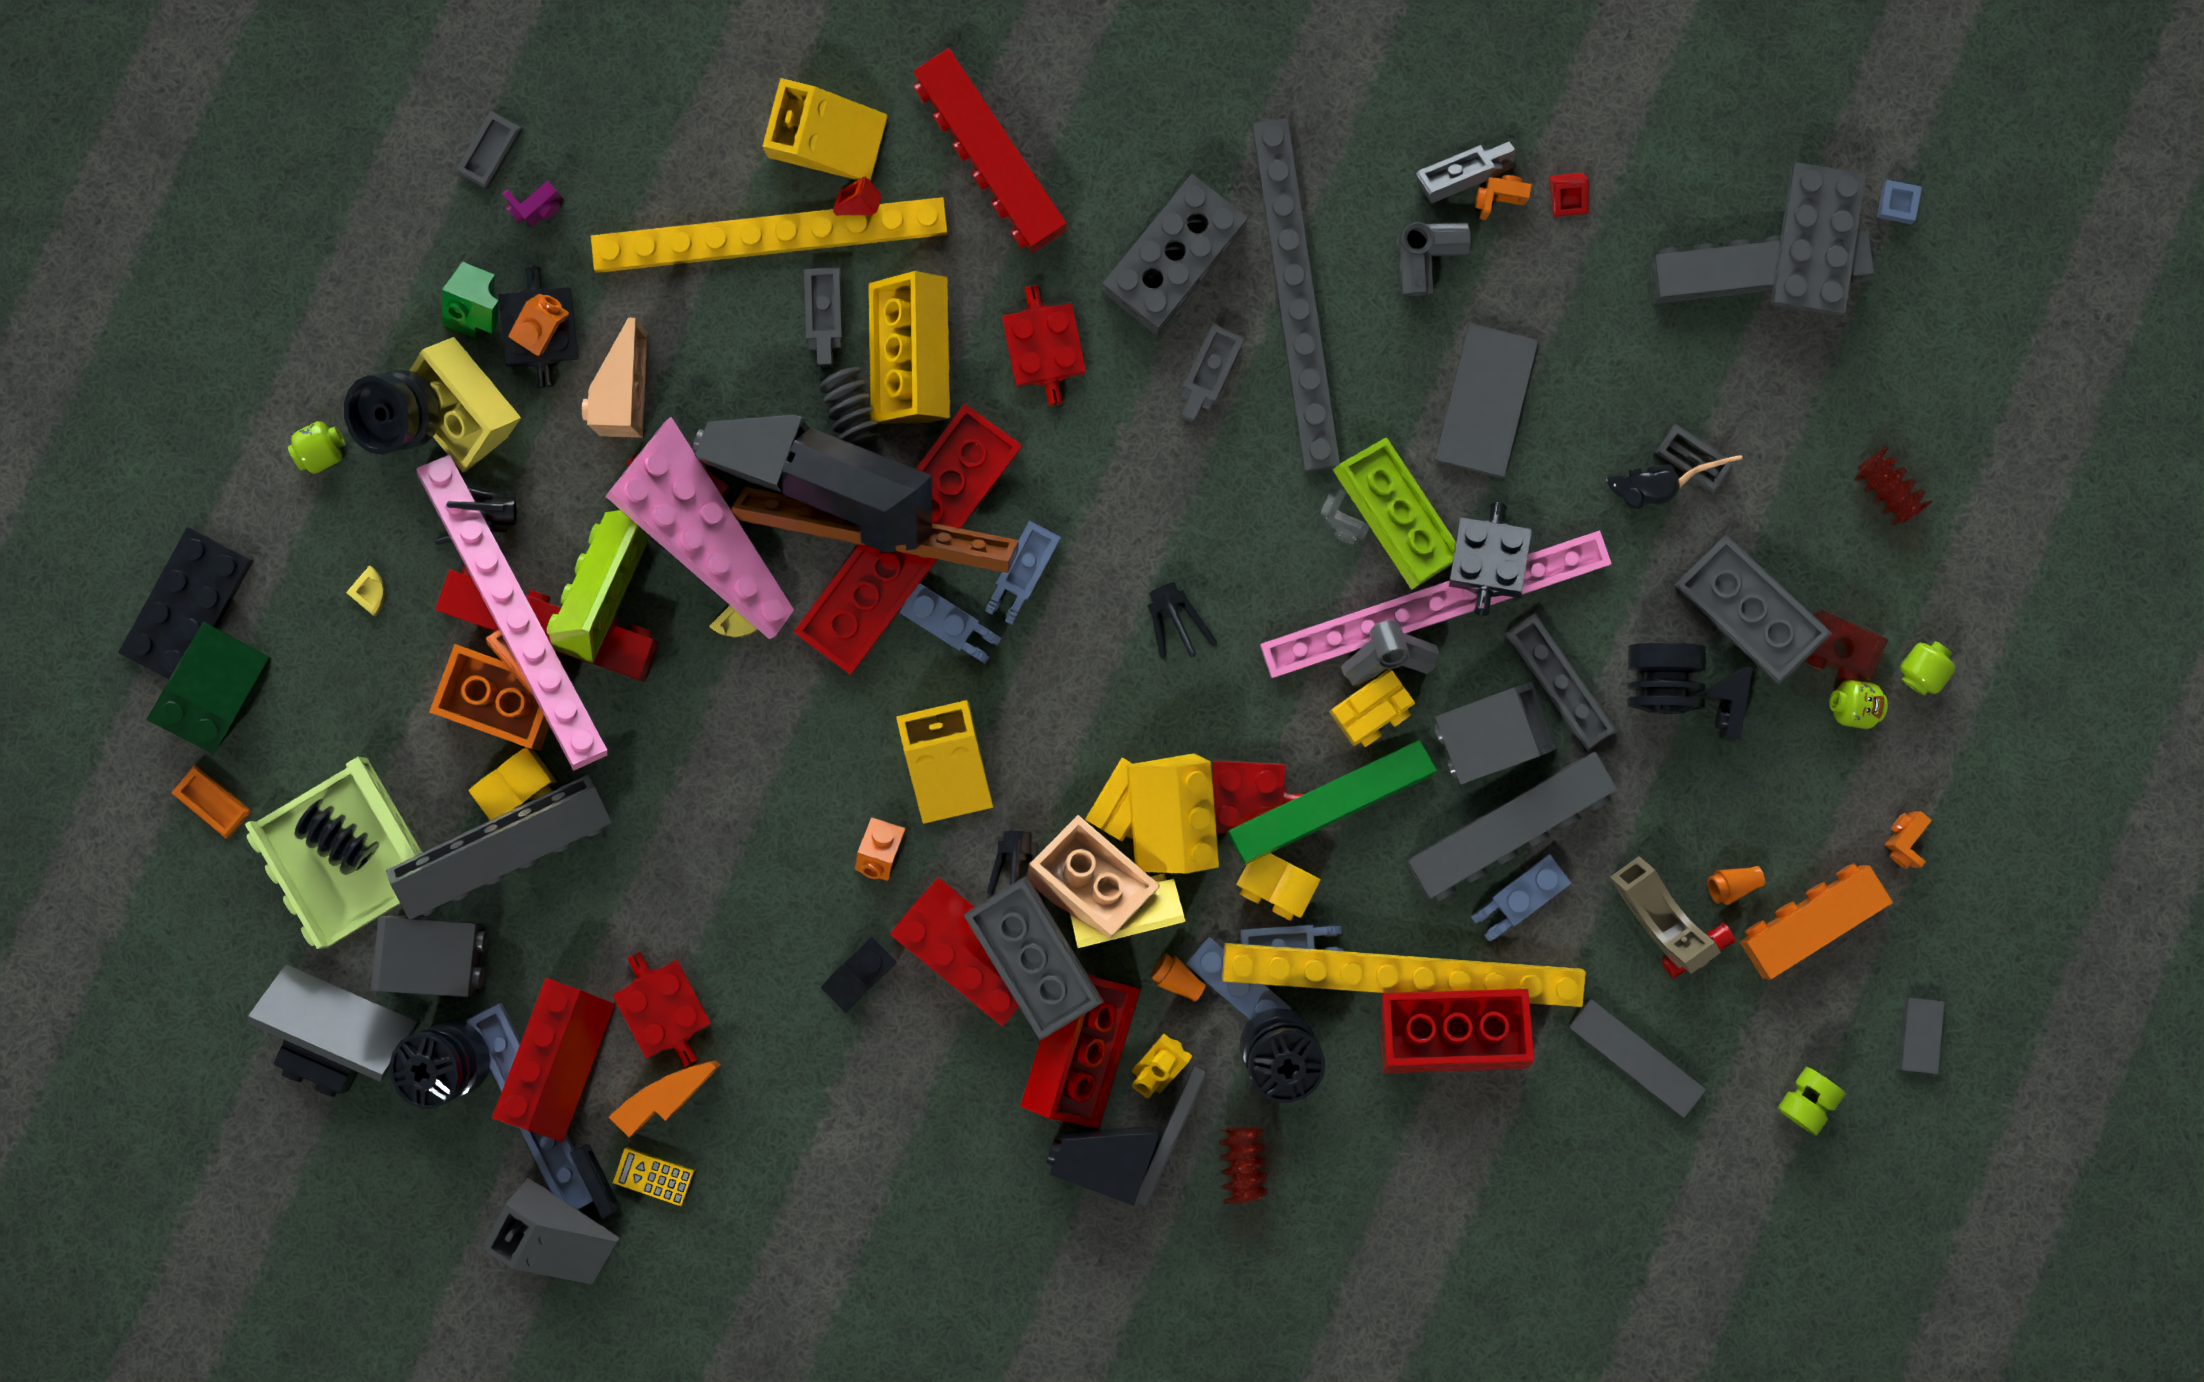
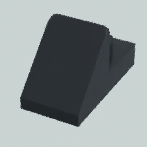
[1697,666,1753,740]
[821,936,897,1013]

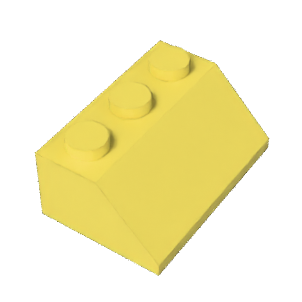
[409,337,521,472]
[1070,873,1185,948]

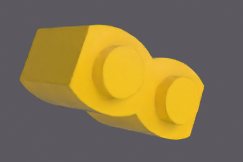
[468,747,557,821]
[1236,853,1321,921]

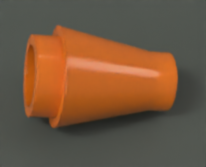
[1707,866,1765,905]
[1150,953,1206,1002]

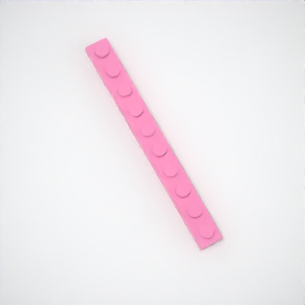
[416,455,608,771]
[1260,530,1612,679]

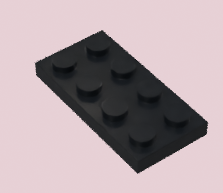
[118,526,254,679]

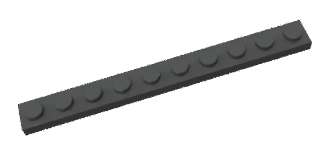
[1252,118,1340,472]

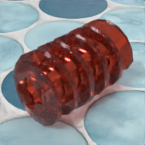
[1854,445,1933,526]
[1218,1126,1269,1204]

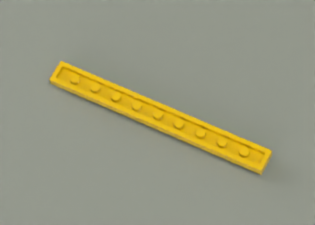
[591,197,948,273]
[1222,943,1586,1007]

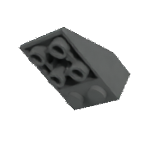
[482,1178,620,1285]

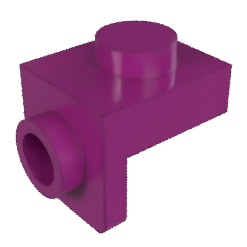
[502,180,563,227]

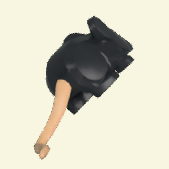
[1606,456,1743,509]

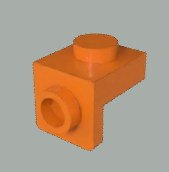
[1475,175,1532,220]
[508,294,569,356]
[1884,811,1932,869]
[855,817,906,881]

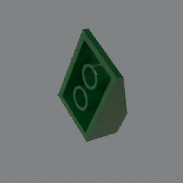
[146,622,270,754]

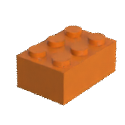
[429,644,550,751]

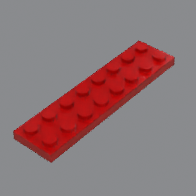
[793,404,1023,676]

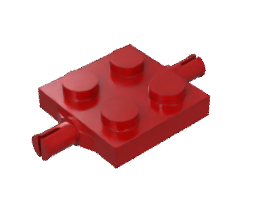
[1001,285,1086,406]
[1212,760,1304,834]
[612,951,712,1067]

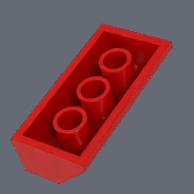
[890,877,1019,1027]
[1020,973,1141,1129]
[492,978,615,1142]
[1381,989,1534,1073]

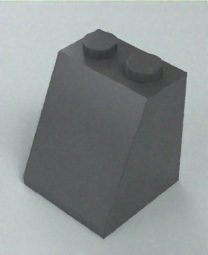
[693,415,810,494]
[1435,682,1557,785]
[371,915,488,997]

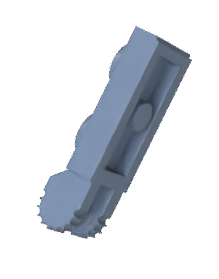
[986,521,1061,625]
[899,583,1002,664]
[1471,854,1571,941]
[1240,925,1343,951]

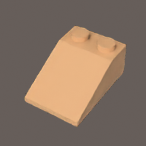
[582,318,648,438]
[1027,815,1160,938]

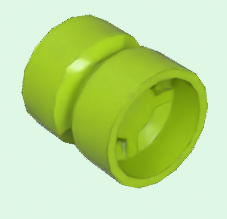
[1777,1066,1846,1136]

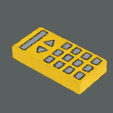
[613,1147,695,1206]

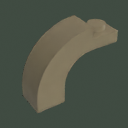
[1610,856,1721,974]

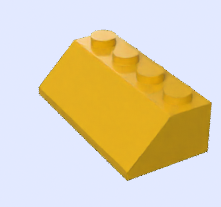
[869,271,950,424]

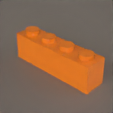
[1739,863,1893,980]

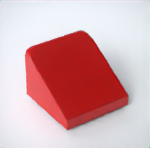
[1549,173,1589,217]
[833,177,882,216]

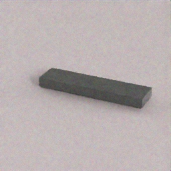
[1505,613,1617,752]
[1567,998,1706,1118]
[1135,1064,1207,1206]

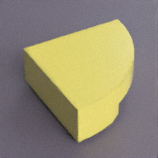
[346,565,384,616]
[709,605,758,637]

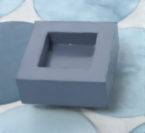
[1877,180,1922,224]

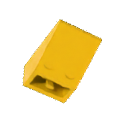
[762,78,888,181]
[896,700,993,824]

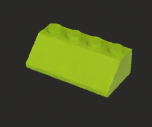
[547,510,647,663]

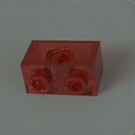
[1805,610,1888,681]

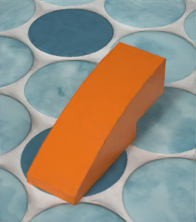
[609,1060,721,1137]

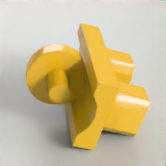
[1131,1034,1192,1099]

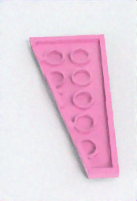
[605,417,794,639]

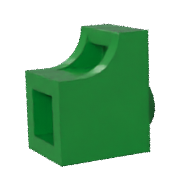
[442,262,499,338]

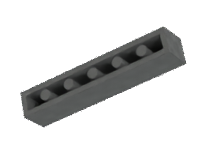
[1649,231,1874,304]
[1405,752,1617,901]
[386,775,612,920]

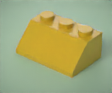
[1127,753,1219,874]

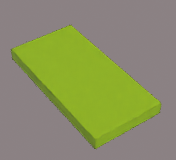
[1332,437,1456,590]

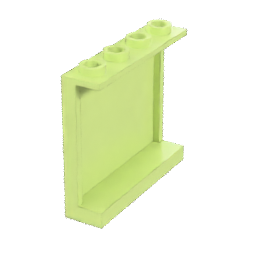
[245,757,423,949]

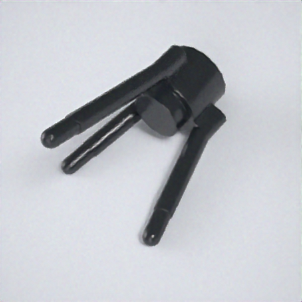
[435,487,517,545]
[1147,582,1217,658]
[987,831,1045,905]

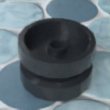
[344,370,440,455]

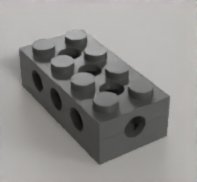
[1102,174,1248,336]

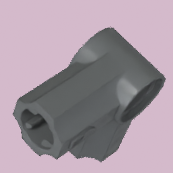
[1396,222,1471,296]
[1341,620,1439,688]

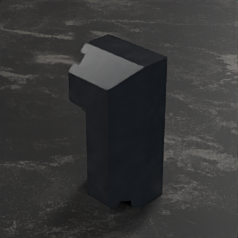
[782,428,932,553]

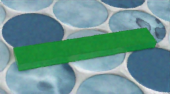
[1228,740,1437,866]

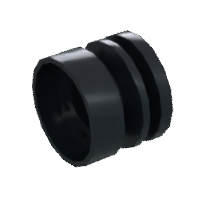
[1627,643,1706,714]
[1239,1008,1326,1103]
[389,1020,490,1109]

